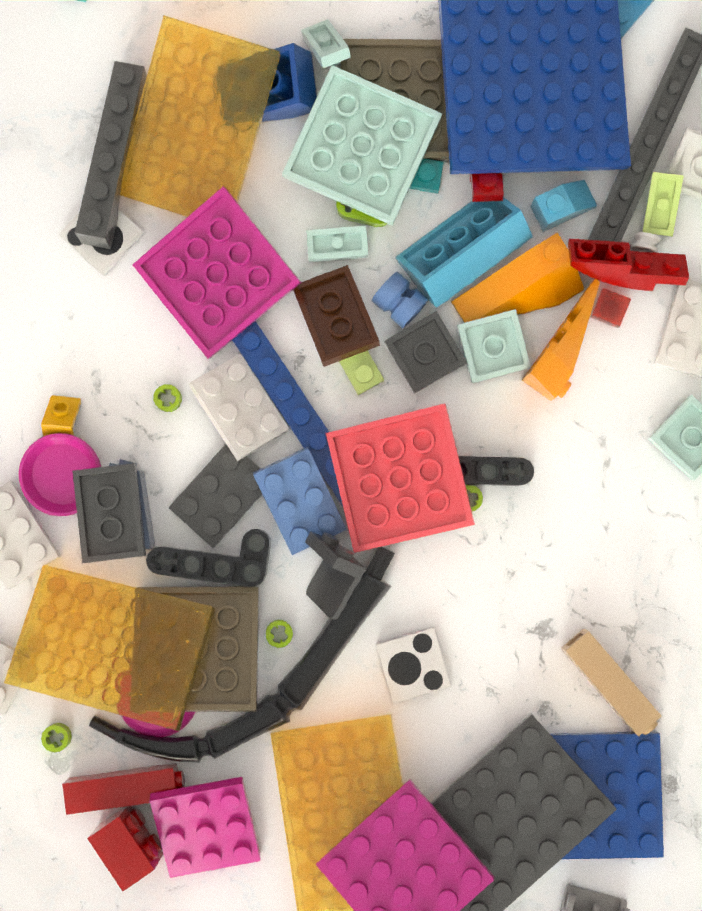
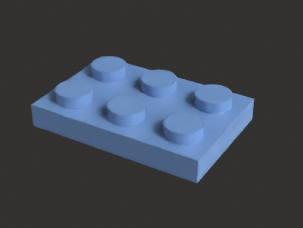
[253,447,347,555]

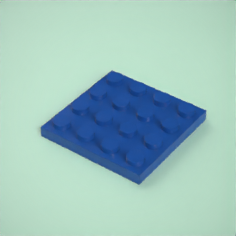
[550,731,664,859]

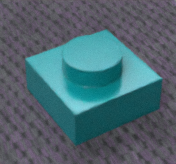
[409,159,444,194]

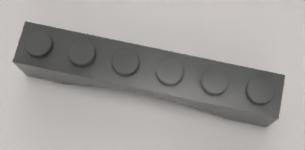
[75,61,149,249]

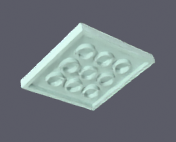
[282,65,442,226]

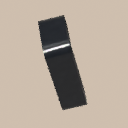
[459,456,534,486]
[146,529,271,587]

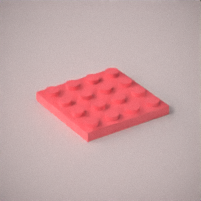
[326,403,475,553]

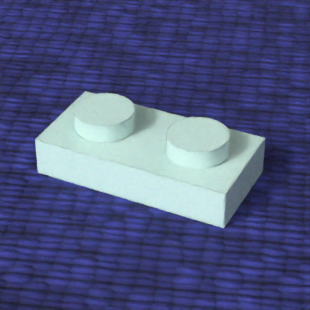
[301,19,351,68]
[306,226,368,262]

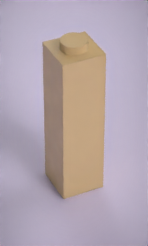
[561,629,662,736]

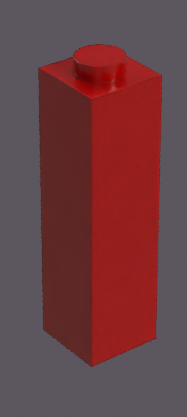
[62,763,185,815]

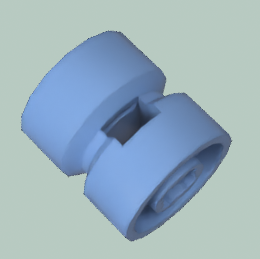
[371,271,429,329]

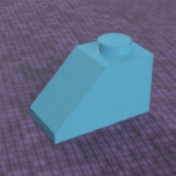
[530,180,597,232]

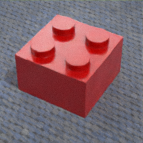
[87,806,163,892]

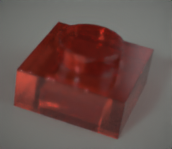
[590,288,631,328]

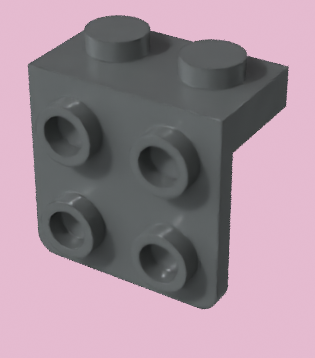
[305,531,366,620]

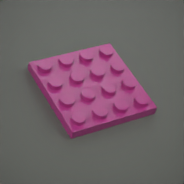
[132,186,302,359]
[316,779,495,911]

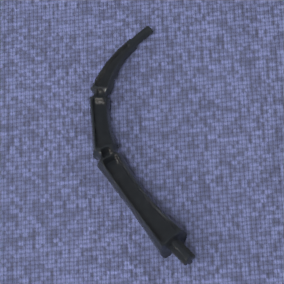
[89,547,395,763]

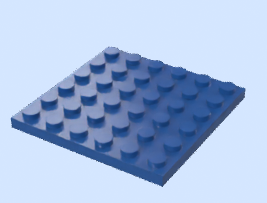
[438,0,631,174]

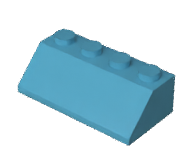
[395,197,533,308]

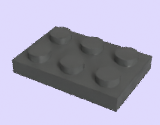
[168,444,262,548]
[72,463,146,564]

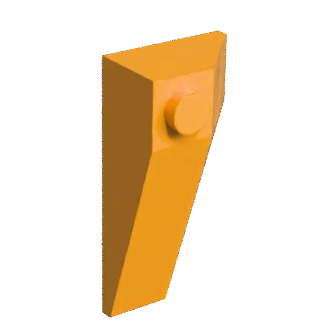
[451,233,584,323]
[522,279,600,401]

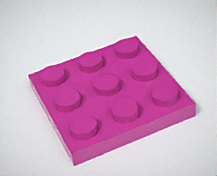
[149,777,261,878]

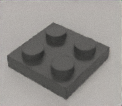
[384,311,467,394]

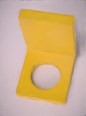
[41,395,81,437]

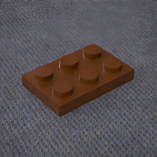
[293,265,380,367]

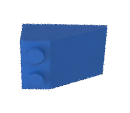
[218,43,317,126]

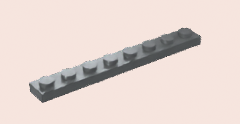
[588,28,702,242]

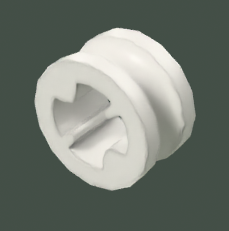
[631,232,661,253]

